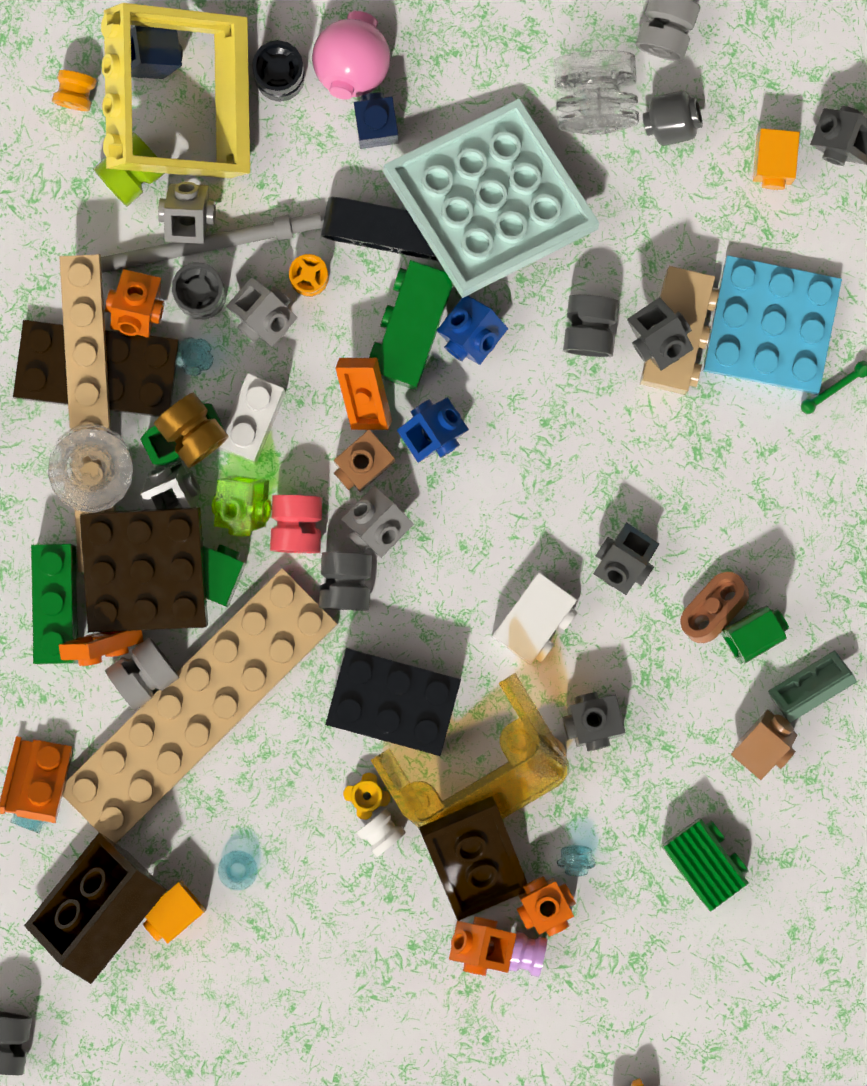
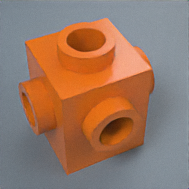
[105,269,165,338]
[516,876,576,937]
[449,916,516,976]

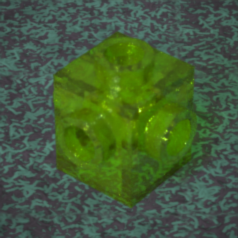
[211,475,272,536]

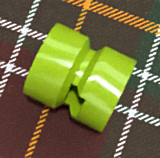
[93,132,165,207]

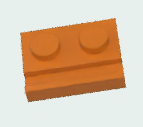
[0,736,72,823]

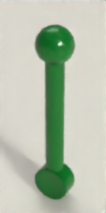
[801,361,867,414]

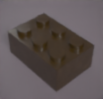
[24,832,167,984]

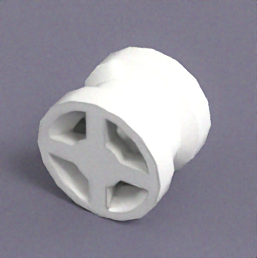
[357,808,406,858]

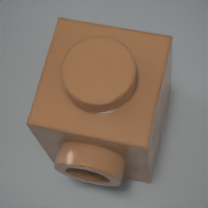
[334,429,395,492]
[731,709,798,780]

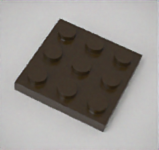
[80,507,208,633]

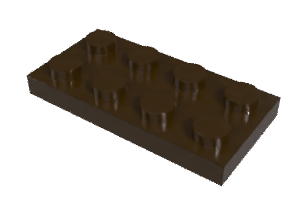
[13,320,180,417]

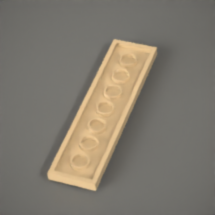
[62,568,338,843]

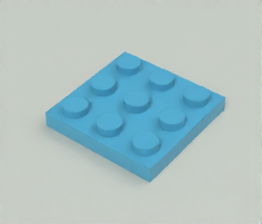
[703,255,842,395]

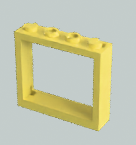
[101,3,250,179]

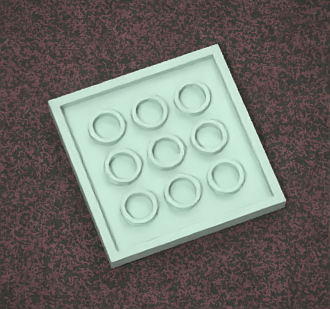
[383,99,599,298]

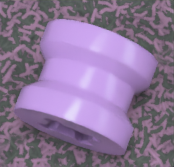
[509,931,548,977]

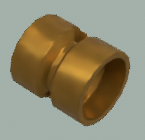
[154,392,229,468]

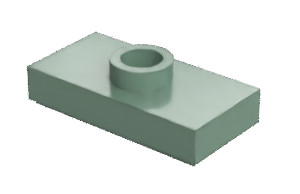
[768,650,857,723]

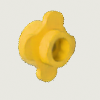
[343,772,390,820]

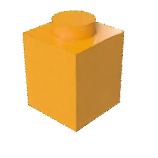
[752,128,800,190]
[143,880,206,944]

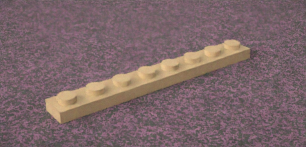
[59,254,116,572]

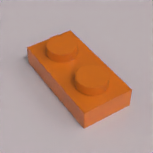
[335,358,392,430]
[59,630,143,666]

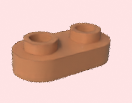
[680,572,749,643]

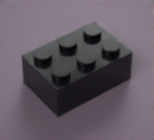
[325,648,461,756]

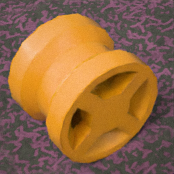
[52,70,97,111]
[289,254,329,297]

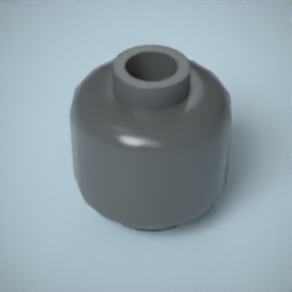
[643,91,703,146]

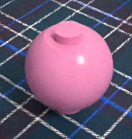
[312,11,390,100]

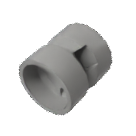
[635,0,700,61]
[105,637,180,711]

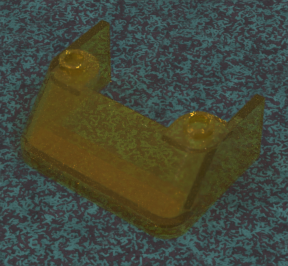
[371,673,569,829]

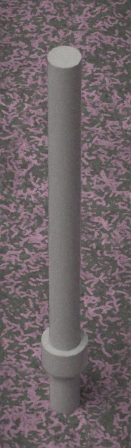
[101,212,323,273]

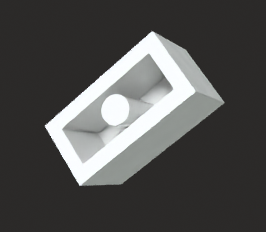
[218,373,286,465]
[492,573,578,665]

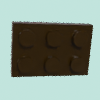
[418,796,528,921]

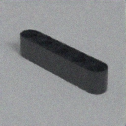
[321,197,439,262]

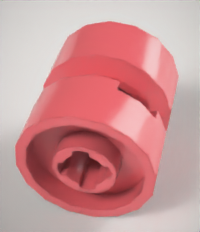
[270,495,323,554]

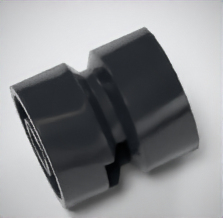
[252,40,305,102]

